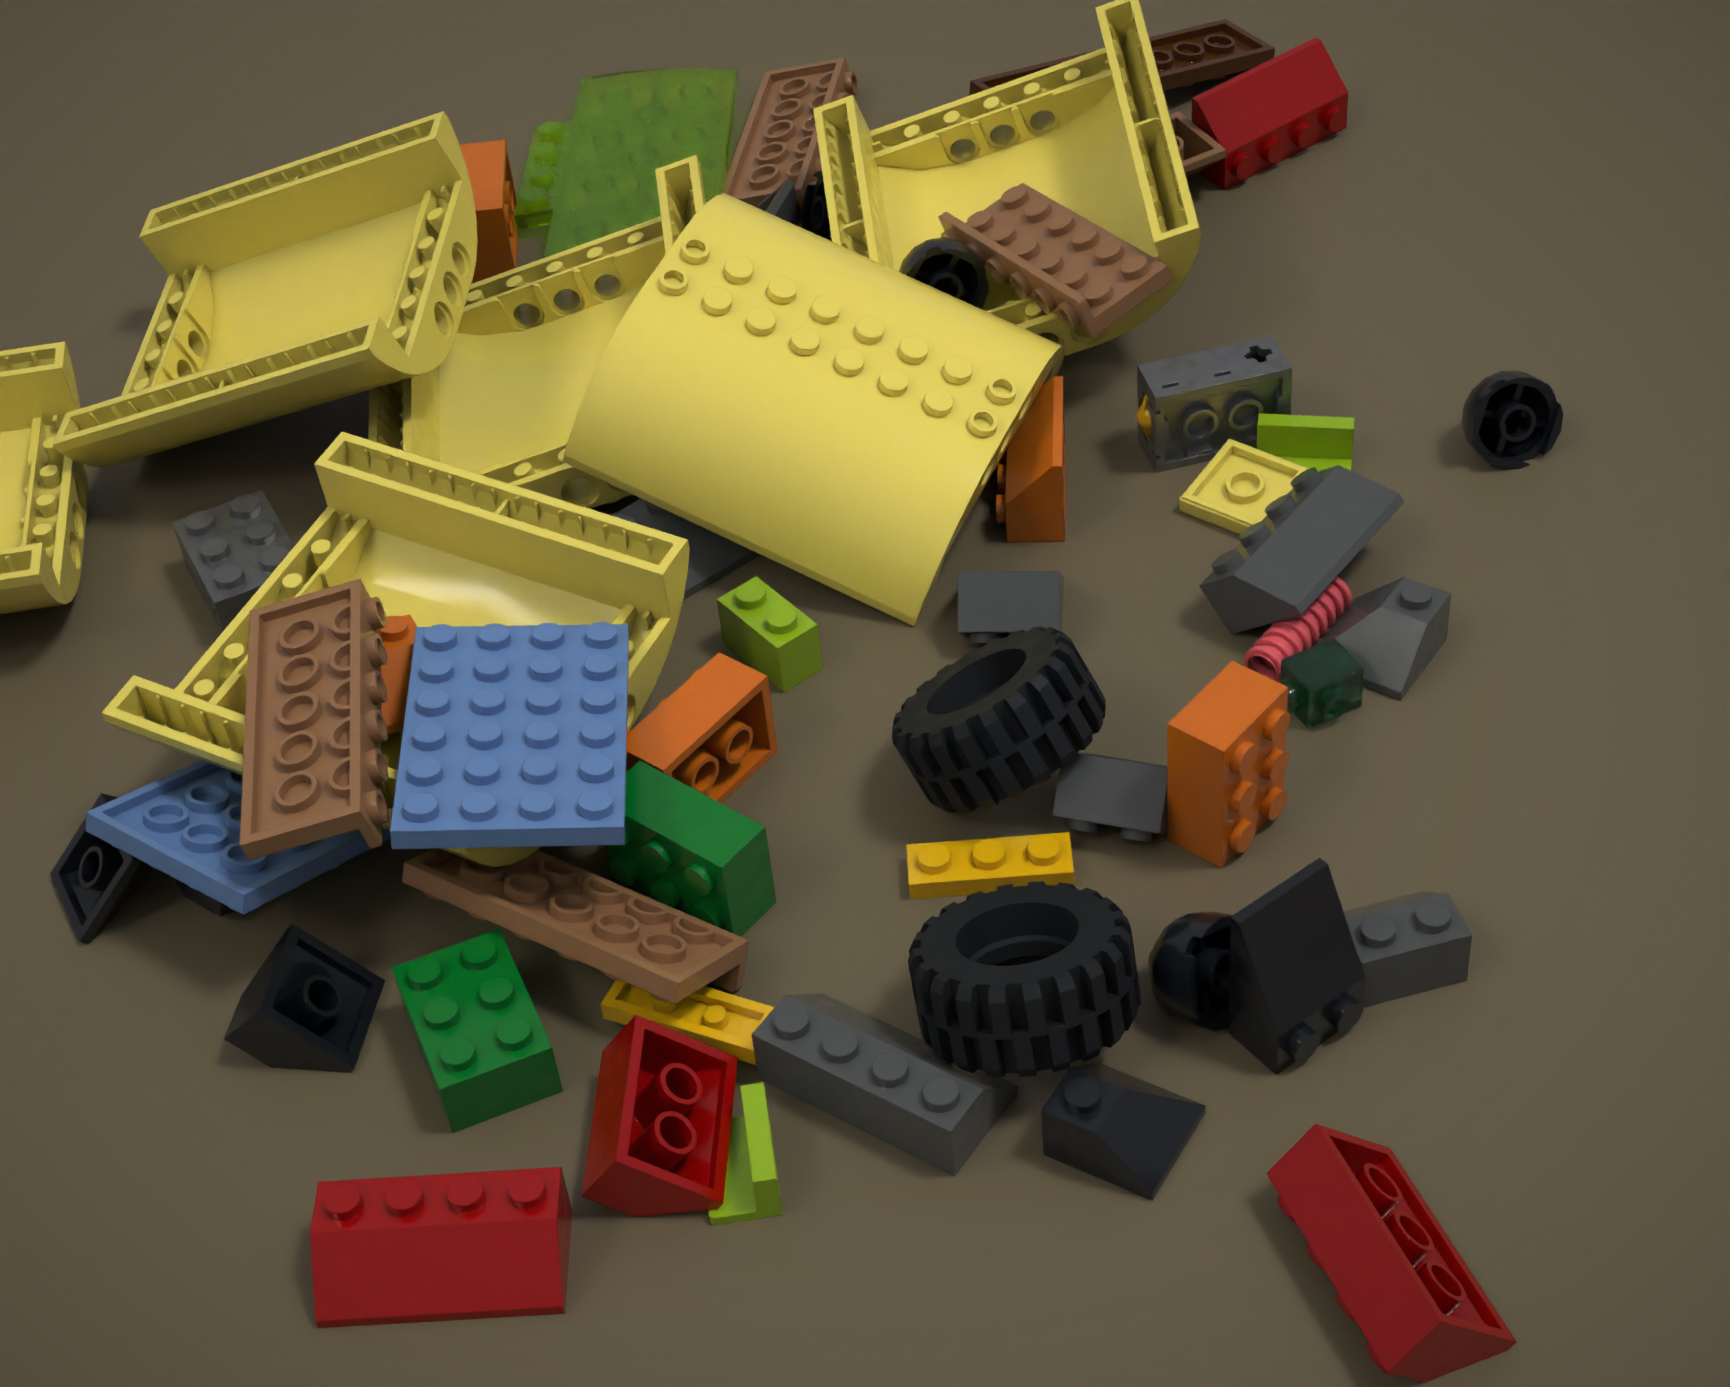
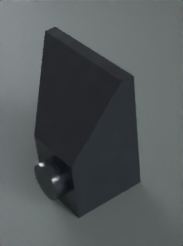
[50,793,153,944]
[224,924,385,1073]
[1041,1063,1206,1201]

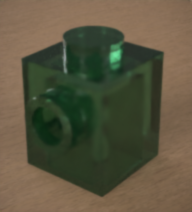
[1280,638,1364,729]

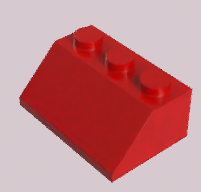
[581,1015,738,1217]

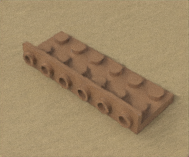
[720,57,859,211]
[938,183,1173,338]
[240,579,389,860]
[402,848,749,1004]

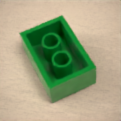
[606,760,777,937]
[391,928,563,1133]

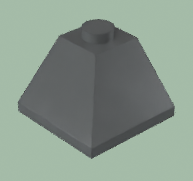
[1307,577,1451,701]

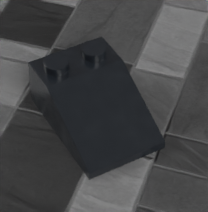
[1228,858,1365,1075]

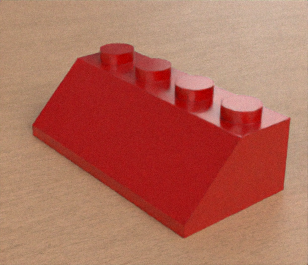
[1192,37,1348,190]
[1266,1123,1517,1382]
[310,1167,572,1328]

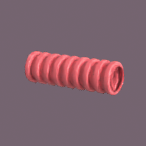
[1244,577,1352,683]

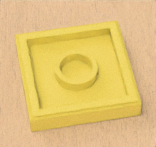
[1179,438,1309,534]

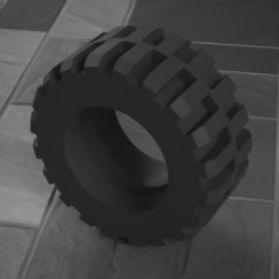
[892,626,1106,813]
[908,881,1141,1077]

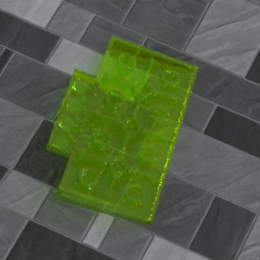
[514,68,739,276]

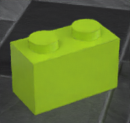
[717,576,823,693]

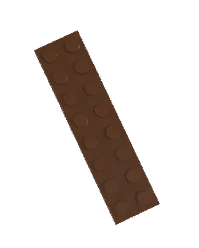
[969,19,1275,96]

